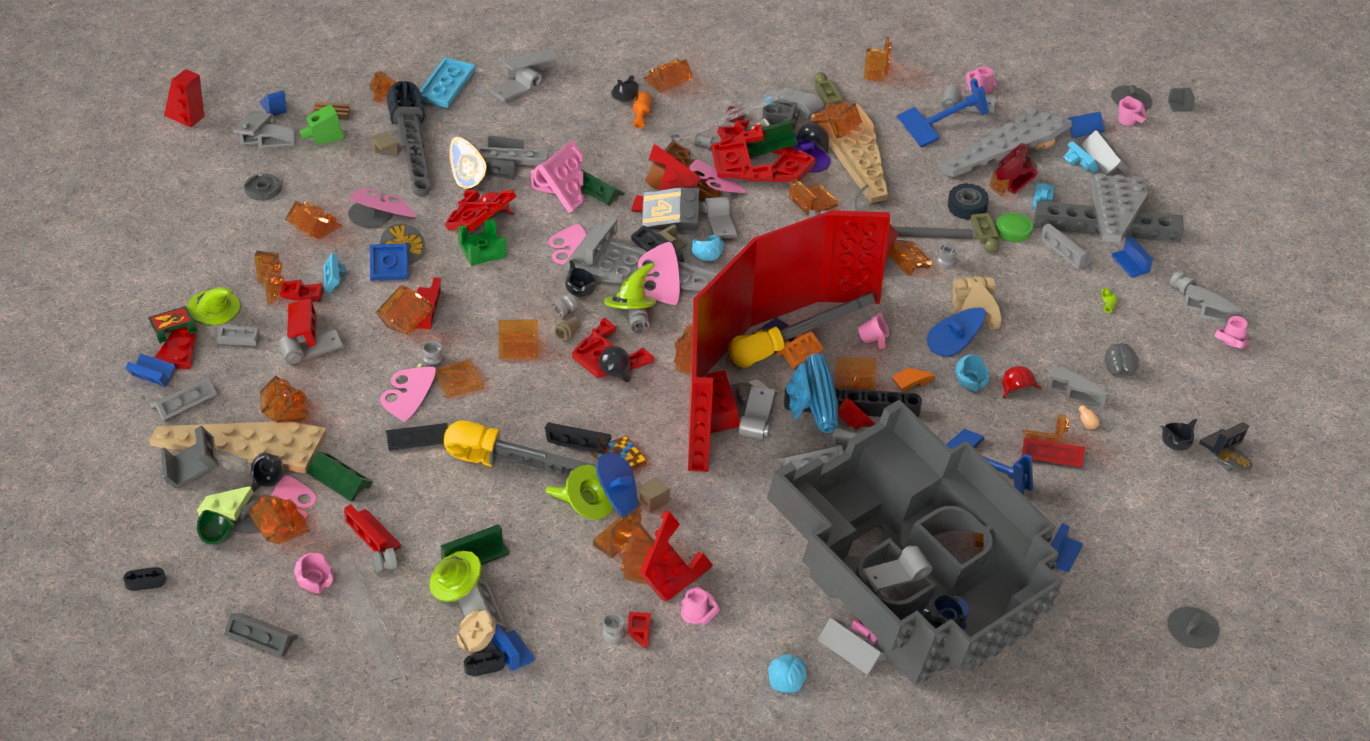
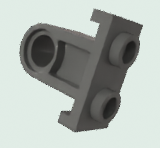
[762,102,799,130]

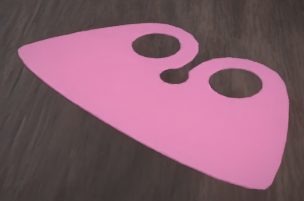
[689,160,747,193]
[349,188,417,217]
[549,224,586,265]
[638,242,680,305]
[380,367,436,422]
[262,475,316,533]

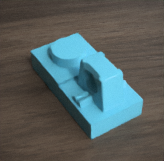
[1063,141,1099,173]
[1032,183,1055,210]
[323,253,346,293]

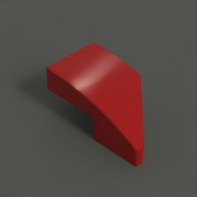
[717,120,750,140]
[838,397,875,429]
[627,611,651,648]

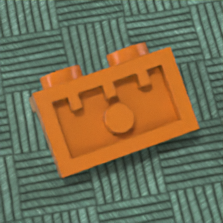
[776,331,824,369]

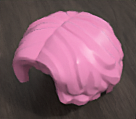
[294,552,334,594]

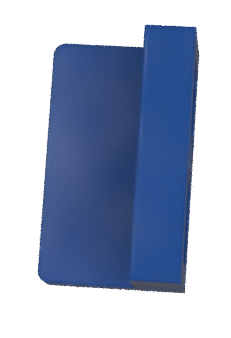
[1066,111,1105,138]
[1112,237,1153,278]
[125,354,176,387]
[1051,523,1083,572]
[491,624,535,671]

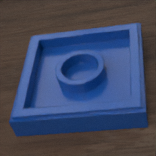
[370,244,408,281]

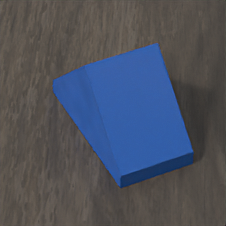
[260,90,287,116]

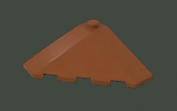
[645,141,721,199]

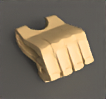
[953,276,1001,330]

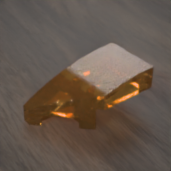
[989,171,1010,197]

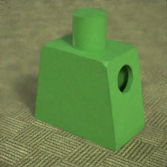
[299,104,344,145]

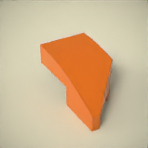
[892,368,936,393]

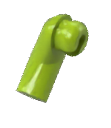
[1101,288,1118,313]

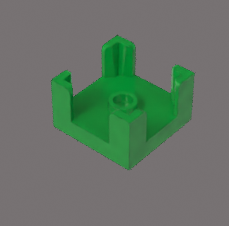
[458,218,507,266]

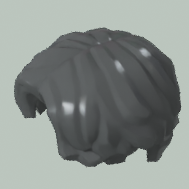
[1104,343,1139,376]

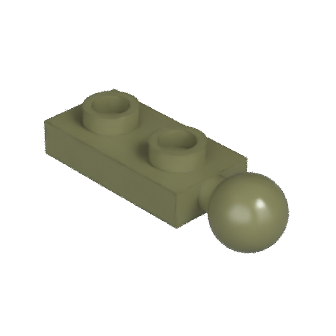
[814,72,843,108]
[971,213,1000,253]

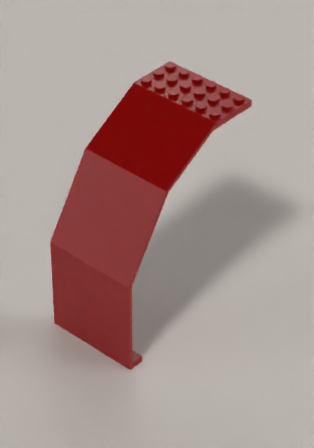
[688,210,890,472]

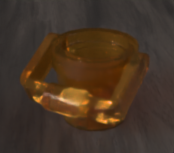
[370,71,396,102]

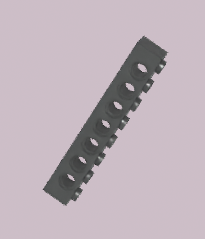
[1034,201,1184,243]

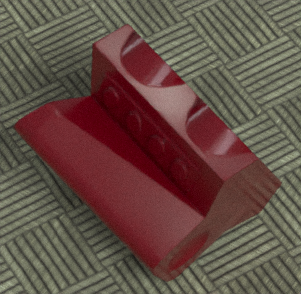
[995,143,1038,194]

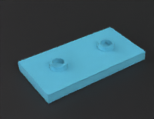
[420,57,476,108]

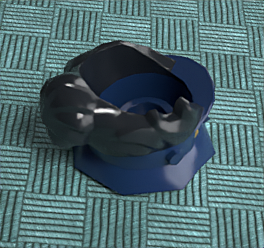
[923,593,970,630]

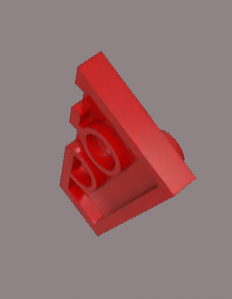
[154,324,197,369]

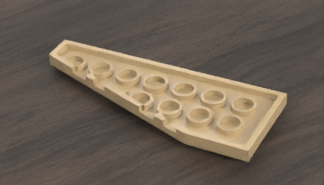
[811,104,888,203]
[149,421,326,474]

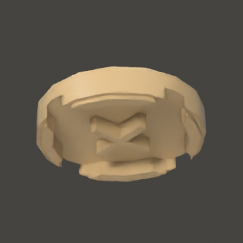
[457,610,496,653]

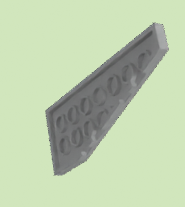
[940,109,1072,177]
[1090,173,1148,243]
[564,232,718,291]

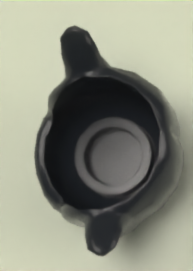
[611,75,639,102]
[796,123,829,153]
[565,260,602,297]
[598,346,631,382]
[1160,419,1197,451]
[251,453,284,492]

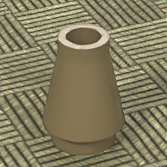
[554,317,581,341]

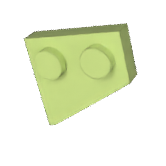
[197,486,253,521]

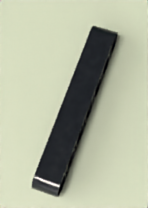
[783,388,922,417]

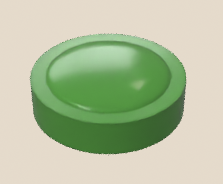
[996,213,1033,242]

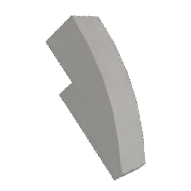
[238,123,295,148]
[1183,284,1241,323]
[1048,366,1107,409]

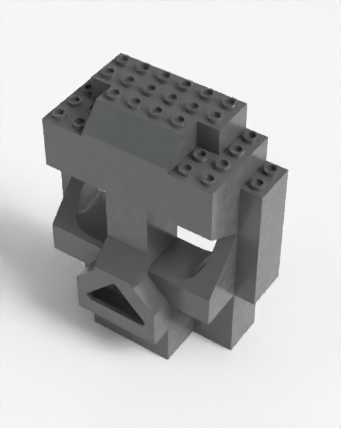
[767,400,1063,685]

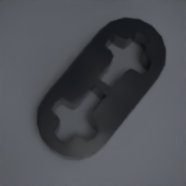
[123,567,166,591]
[464,650,505,676]

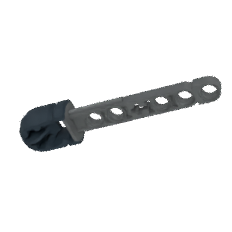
[387,81,430,197]

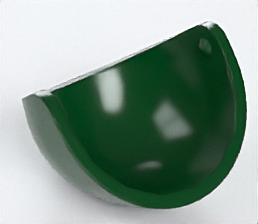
[197,510,236,545]

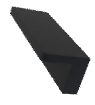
[631,225,685,263]
[544,422,612,453]
[1199,422,1249,455]
[385,423,448,451]

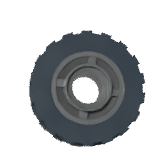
[948,183,989,220]

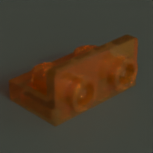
[889,240,932,276]

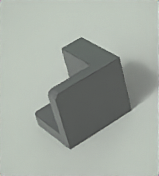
[1168,88,1195,112]

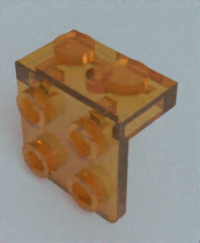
[863,36,892,82]
[810,102,862,138]
[789,179,838,216]
[254,250,284,305]
[1022,414,1070,443]
[593,507,642,558]

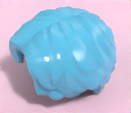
[692,235,724,261]
[955,355,990,392]
[768,654,807,693]

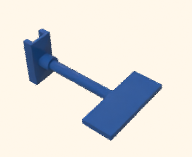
[897,78,989,147]
[946,428,1033,495]

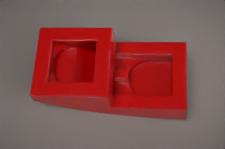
[280,280,324,302]

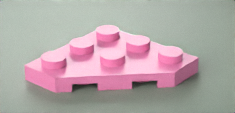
[538,140,583,213]

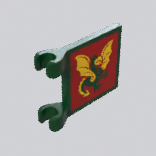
[148,306,198,344]

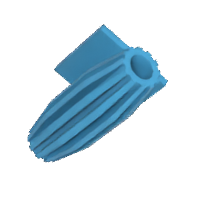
[786,354,838,433]

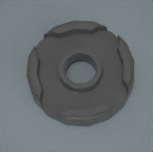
[244,174,281,201]

